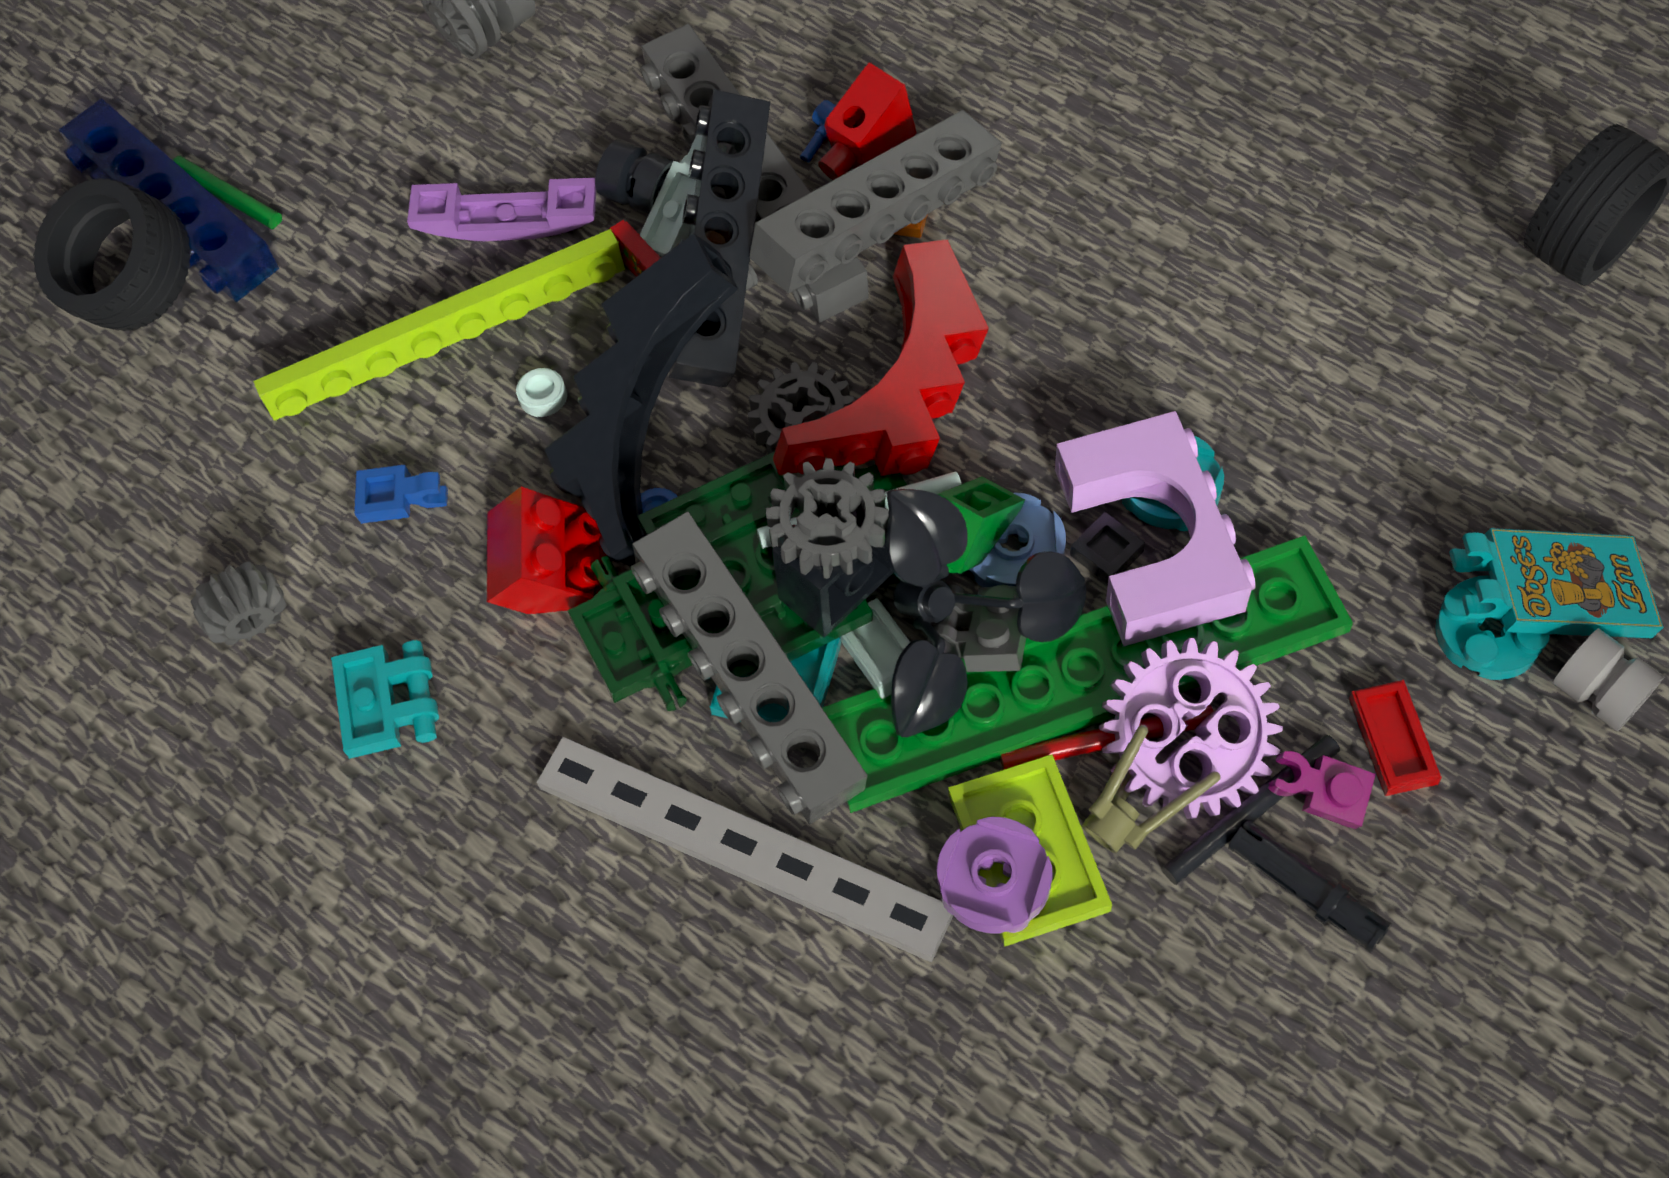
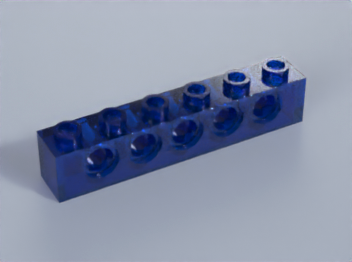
[58,98,280,303]

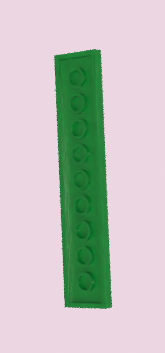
[822,535,1353,813]

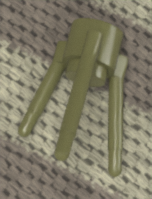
[1081,725,1221,854]

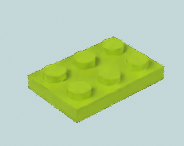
[948,754,1112,947]

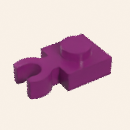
[1268,751,1376,829]

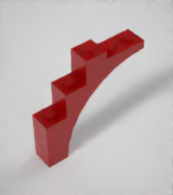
[773,239,989,476]

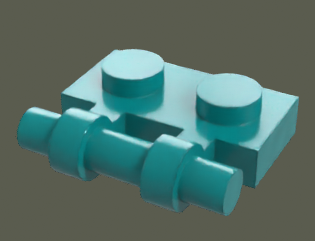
[331,640,439,759]

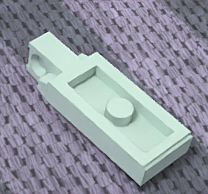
[640,135,727,258]

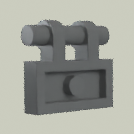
[926,585,1026,672]

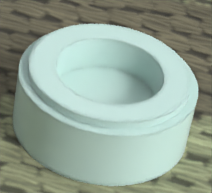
[516,368,567,417]

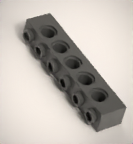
[749,110,1002,294]
[631,512,867,825]

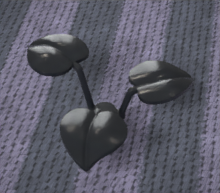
[886,489,1087,737]

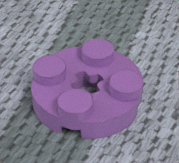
[937,817,1052,934]

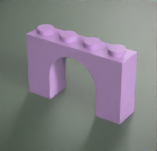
[1055,411,1255,646]

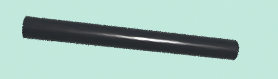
[1162,734,1340,885]

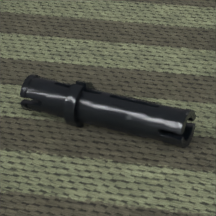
[1228,820,1392,953]

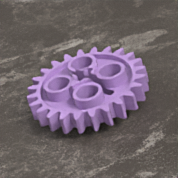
[1099,638,1283,819]

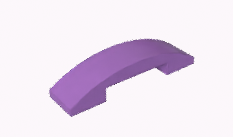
[407,178,596,241]

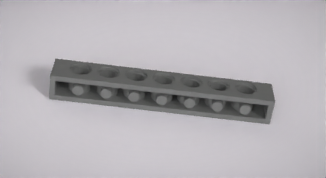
[640,23,869,323]

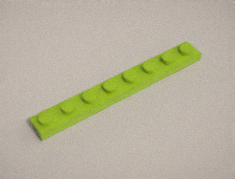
[253,229,625,421]

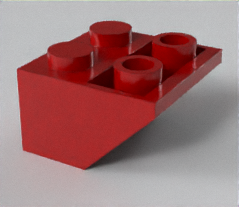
[487,486,608,614]

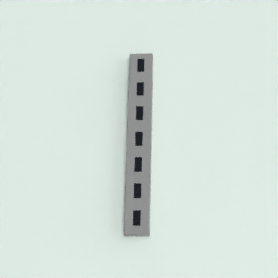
[537,737,954,963]

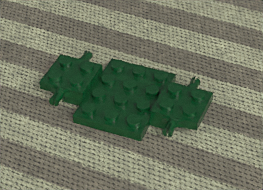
[568,451,907,711]

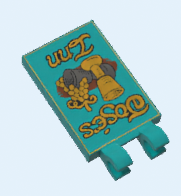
[1449,528,1664,638]

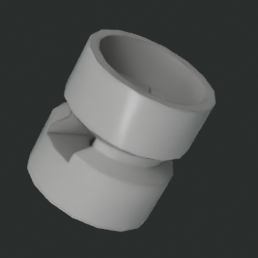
[1552,628,1665,732]

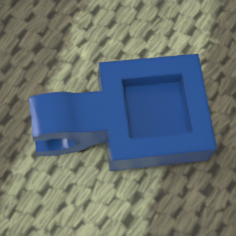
[354,465,448,524]

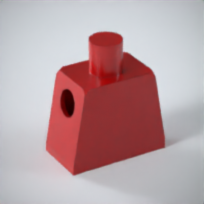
[818,62,917,180]

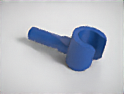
[800,100,835,163]

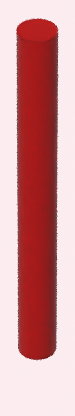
[1000,704,1214,770]

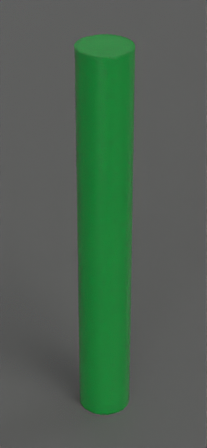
[170,156,282,230]

